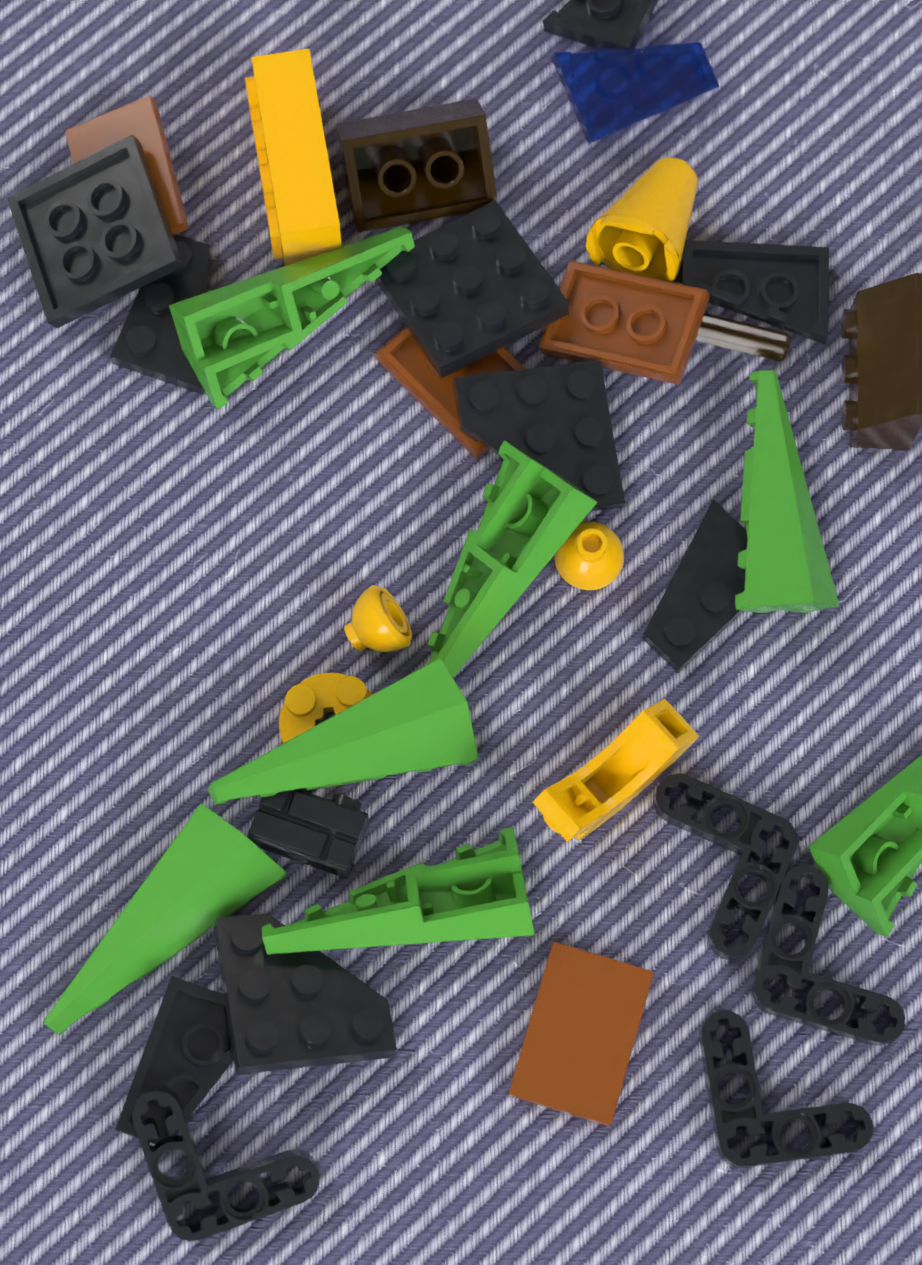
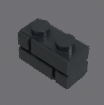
[248,788,369,880]

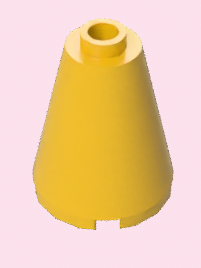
[586,157,698,282]

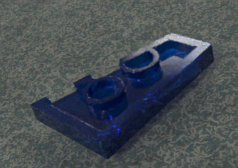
[550,42,720,145]

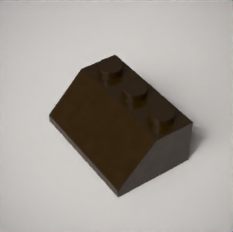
[336,98,498,233]
[841,273,922,450]

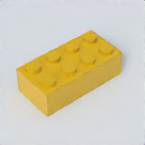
[245,49,342,266]

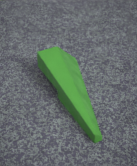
[169,226,415,409]
[735,370,840,613]
[427,440,597,678]
[207,657,479,804]
[808,755,922,937]
[42,803,287,1035]
[262,827,535,954]

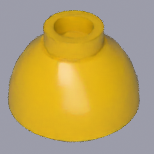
[554,522,624,590]
[344,585,412,652]

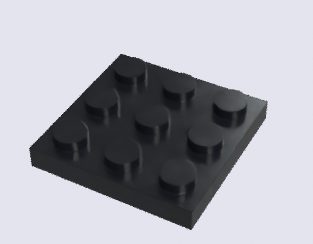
[7,135,184,329]
[375,200,569,378]

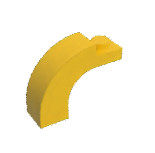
[532,699,700,842]

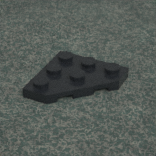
[453,360,625,512]
[214,913,397,1075]

